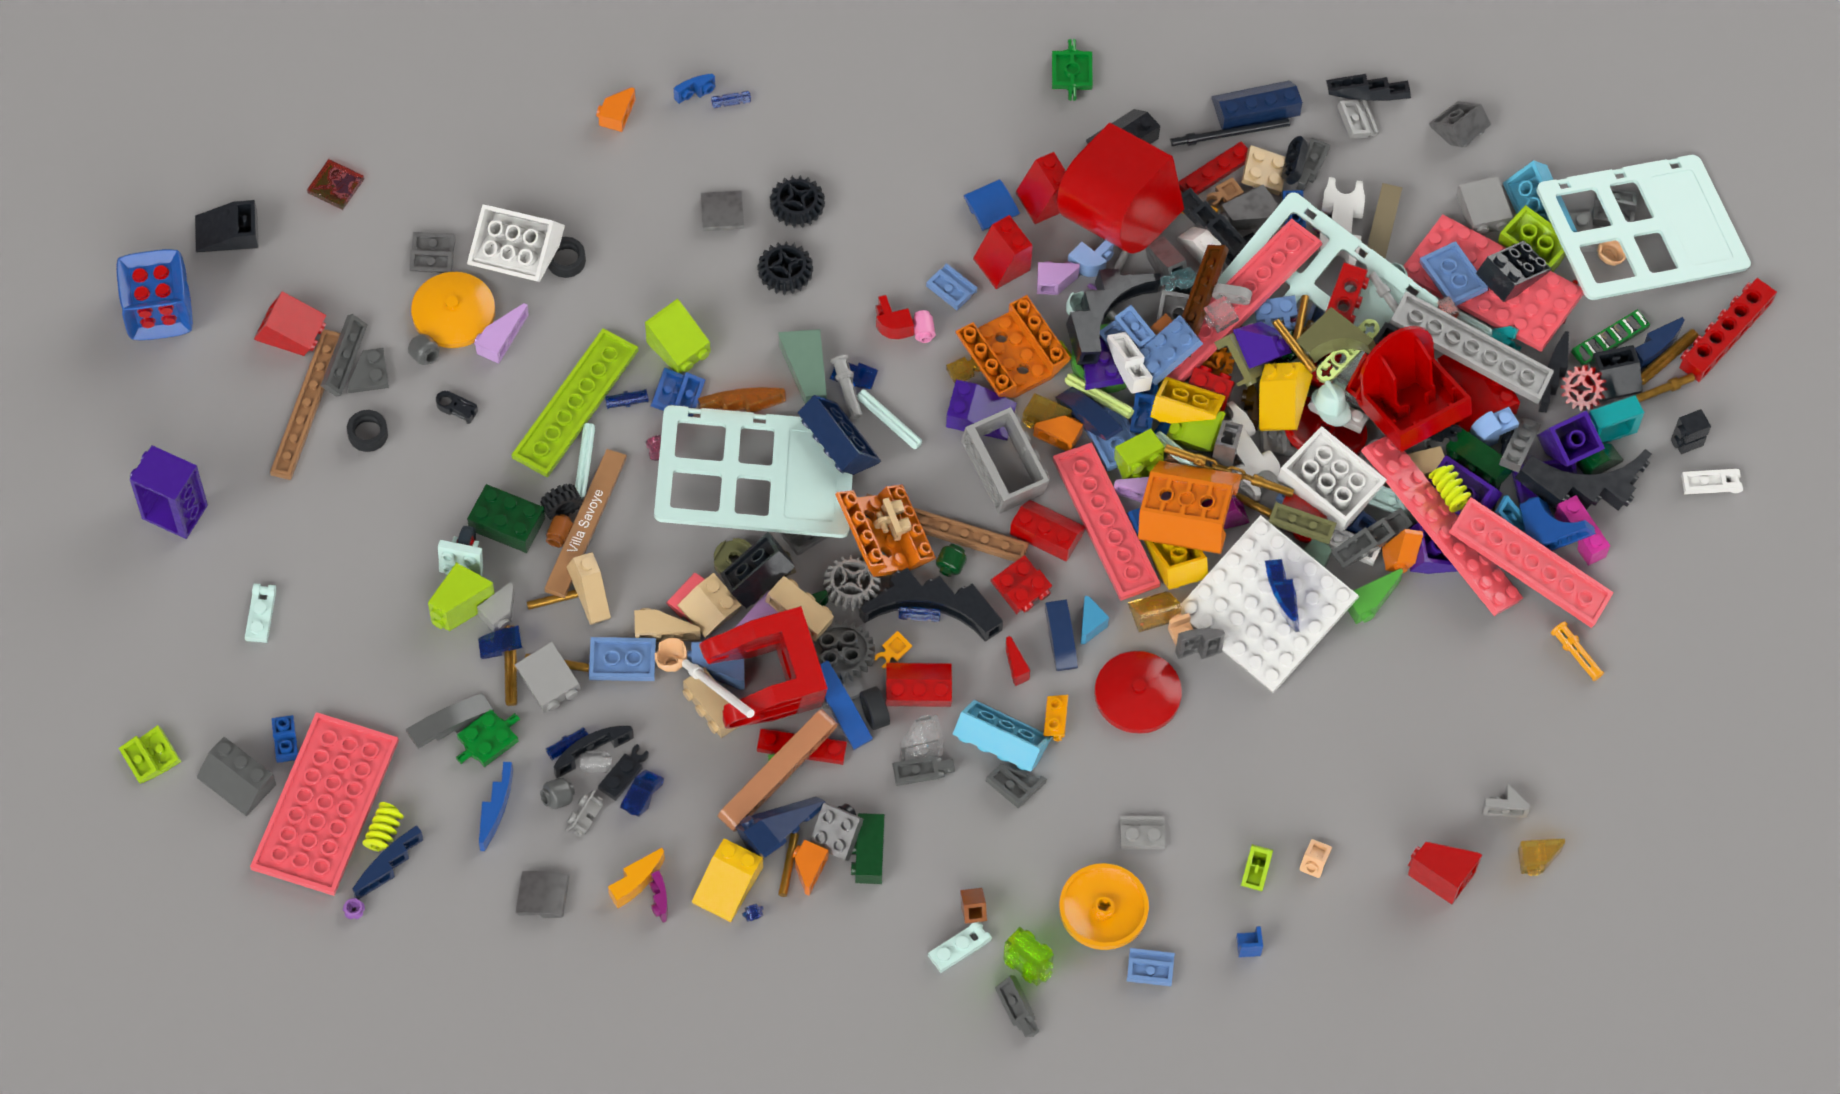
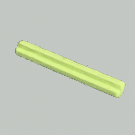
[1065,373,1134,419]

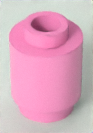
[912,310,936,343]

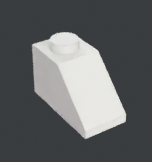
[1177,227,1221,264]

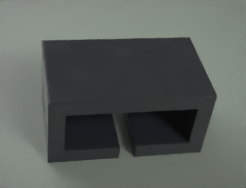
[1671,409,1711,454]

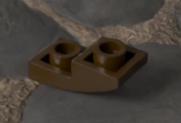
[1241,384,1259,431]

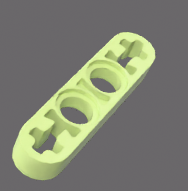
[1316,319,1379,383]

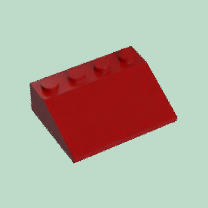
[1437,354,1520,432]

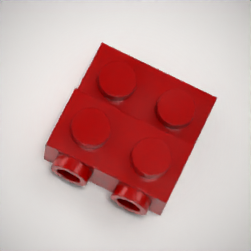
[1188,365,1235,412]
[990,555,1052,615]

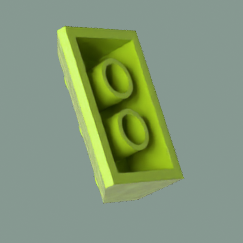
[1498,205,1566,272]

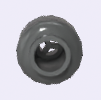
[408,334,439,365]
[540,778,575,809]

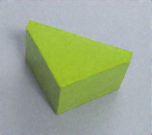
[1241,844,1273,891]

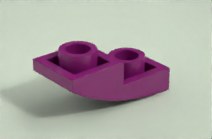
[649,870,668,923]

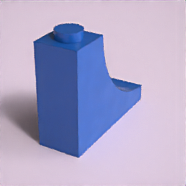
[1520,497,1596,551]

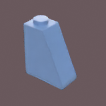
[687,642,745,690]

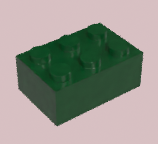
[467,484,545,553]

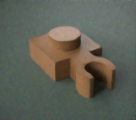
[1206,177,1244,208]

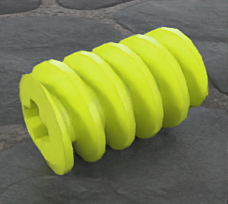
[1429,465,1471,512]
[362,802,404,852]

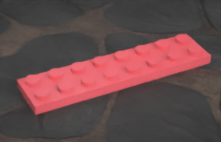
[1053,442,1160,601]
[1449,497,1614,628]

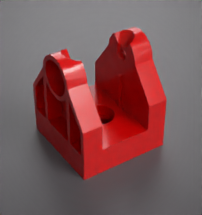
[699,606,828,729]

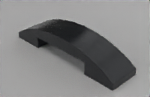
[553,726,634,778]

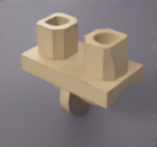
[873,497,912,541]

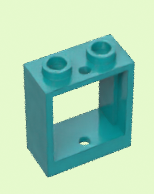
[1589,395,1645,443]

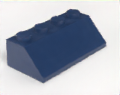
[1211,80,1303,130]
[797,395,881,475]

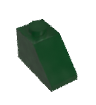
[1576,443,1624,475]

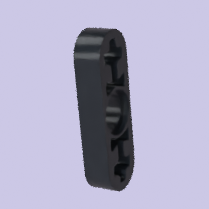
[1281,136,1309,185]

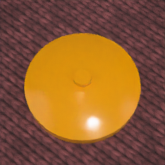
[411,272,495,348]
[1059,863,1149,950]

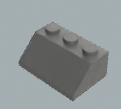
[197,737,276,817]

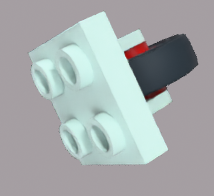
[438,526,483,576]

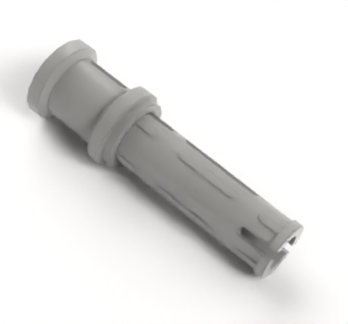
[830,355,863,419]

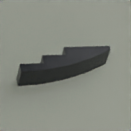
[1326,74,1411,101]
[1182,188,1247,257]
[1538,331,1569,413]

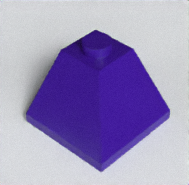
[1233,321,1292,369]

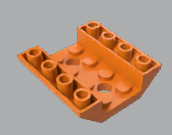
[955,295,1071,398]
[1138,461,1242,554]
[835,484,936,577]

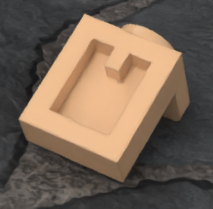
[1168,613,1194,645]
[1300,839,1332,878]

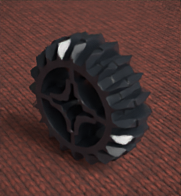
[770,175,825,228]
[757,241,813,296]

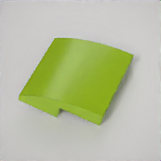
[118,725,182,784]

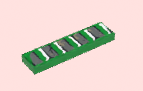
[1571,309,1650,366]

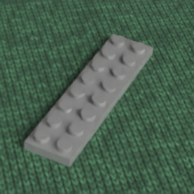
[1389,291,1554,404]

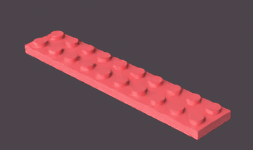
[1164,219,1322,382]
[1361,436,1523,616]

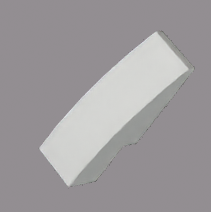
[1107,332,1153,393]

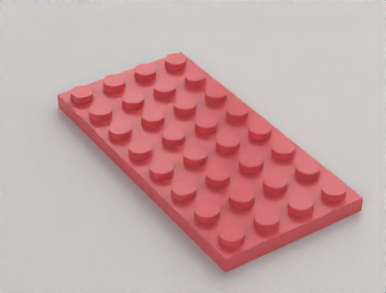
[1403,214,1584,352]
[250,712,399,896]

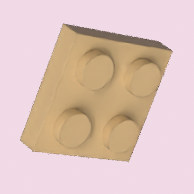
[1241,145,1286,196]

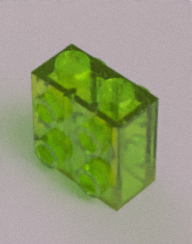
[1003,927,1054,986]

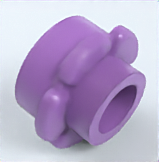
[343,898,365,919]

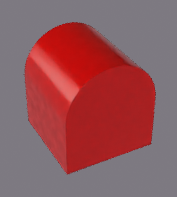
[1057,122,1184,253]

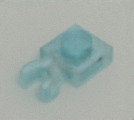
[1160,267,1197,291]

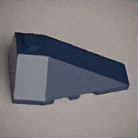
[735,797,826,858]

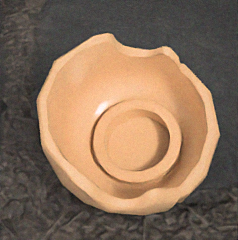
[1597,240,1626,266]
[655,638,687,672]

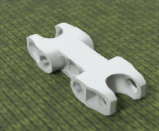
[1317,177,1365,270]
[1214,401,1285,501]

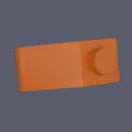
[596,88,636,132]
[1033,415,1083,451]
[1382,529,1423,573]
[793,839,828,895]

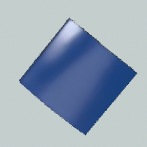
[964,179,1020,231]
[650,368,705,417]

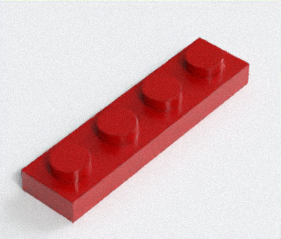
[1178,141,1248,195]
[757,729,847,765]

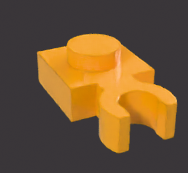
[874,631,913,670]

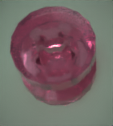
[646,435,661,461]

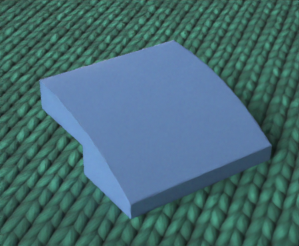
[1100,305,1156,350]

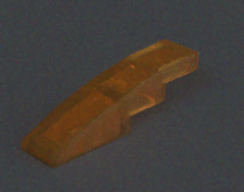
[698,387,786,413]

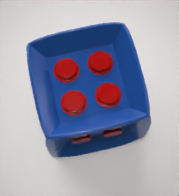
[116,249,193,340]

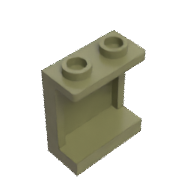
[1214,323,1272,387]

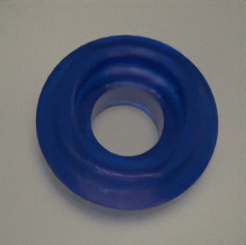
[742,904,764,922]

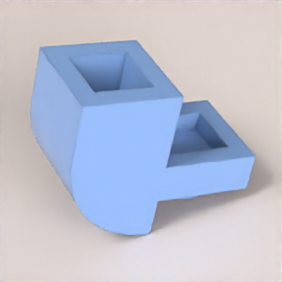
[1068,240,1114,277]
[1469,407,1519,447]

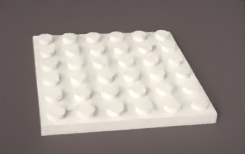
[1176,515,1359,693]

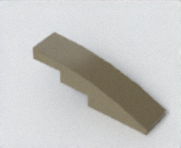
[1364,183,1403,259]

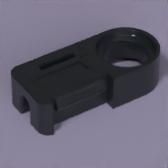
[436,391,478,424]

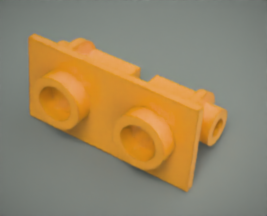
[1043,695,1068,741]

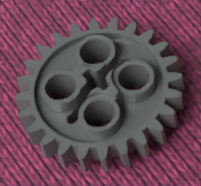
[812,621,875,684]

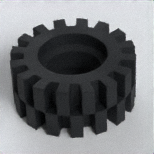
[540,484,582,520]

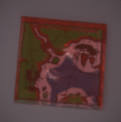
[307,159,364,210]

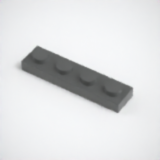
[321,314,368,397]
[1499,417,1541,473]

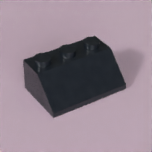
[1086,109,1160,144]
[720,532,795,609]

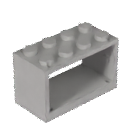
[961,407,1050,514]

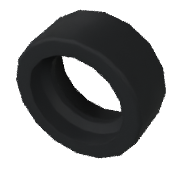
[548,236,586,278]
[347,410,388,452]
[860,686,890,730]

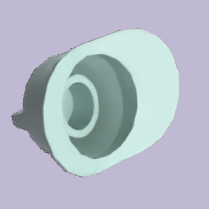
[1311,380,1352,427]

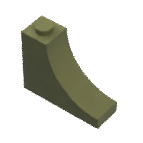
[1296,307,1376,363]

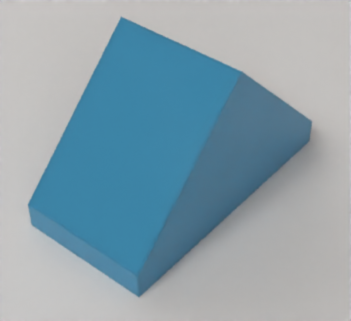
[1495,495,1525,533]
[1081,596,1109,644]

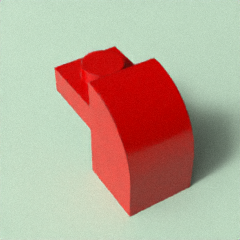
[875,295,914,339]

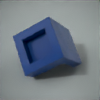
[1236,926,1263,957]

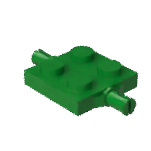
[1052,39,1093,101]
[456,709,520,767]

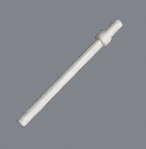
[682,659,754,718]

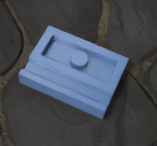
[926,263,977,310]
[1127,948,1175,987]

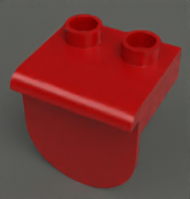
[1356,326,1472,452]

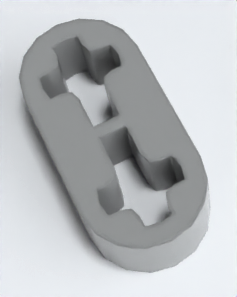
[1212,283,1253,305]

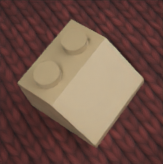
[677,573,741,638]

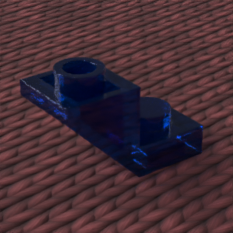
[620,769,664,817]

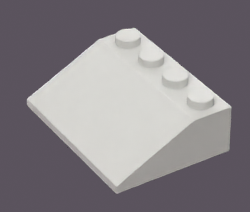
[467,204,565,282]
[1277,426,1387,532]

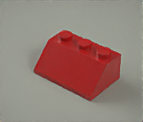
[1010,500,1086,562]
[886,663,952,707]

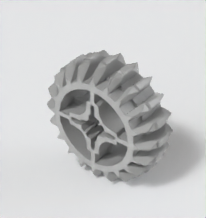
[823,555,881,612]

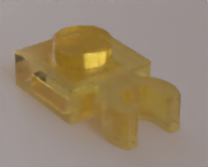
[946,357,981,383]

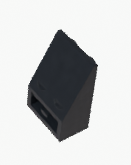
[195,200,259,253]
[1476,241,1551,302]

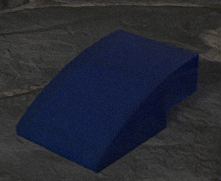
[1265,559,1300,632]

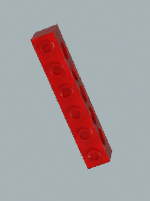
[1310,262,1370,388]
[1679,278,1777,382]

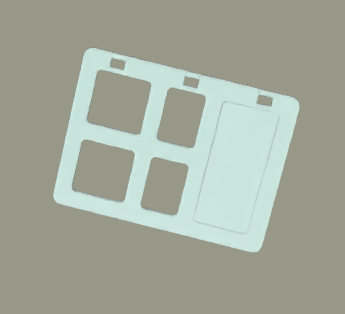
[1536,155,1751,300]
[1212,193,1439,408]
[654,405,853,538]

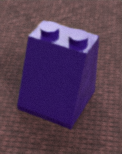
[1537,410,1605,467]

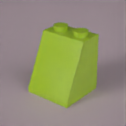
[645,299,711,374]
[428,562,495,631]

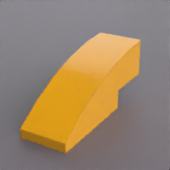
[608,848,665,909]

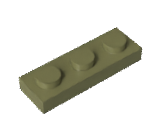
[1269,502,1337,544]

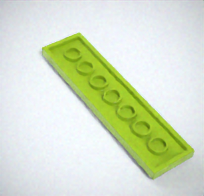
[511,328,638,478]

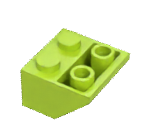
[1114,429,1164,479]

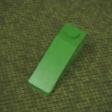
[1348,568,1403,624]

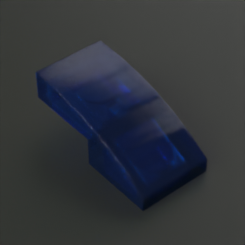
[830,362,878,389]
[478,625,523,660]

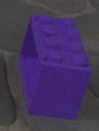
[129,445,208,539]

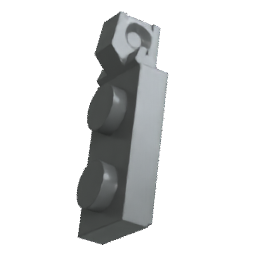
[1296,138,1331,191]
[892,756,955,786]
[995,975,1039,1037]

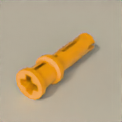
[1551,621,1604,681]

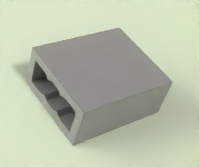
[1456,176,1513,235]
[515,642,581,712]

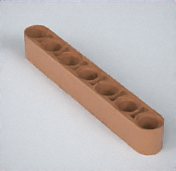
[717,709,838,832]

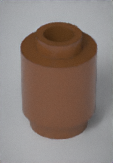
[546,514,573,548]

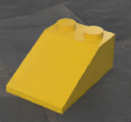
[1259,362,1313,431]
[1150,377,1225,423]
[1144,541,1208,590]
[692,838,763,922]

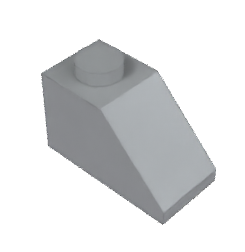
[477,582,515,634]

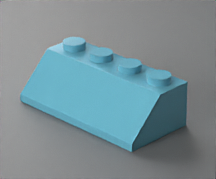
[1503,160,1577,232]
[952,700,1052,772]

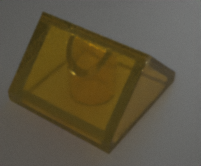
[1128,591,1182,632]

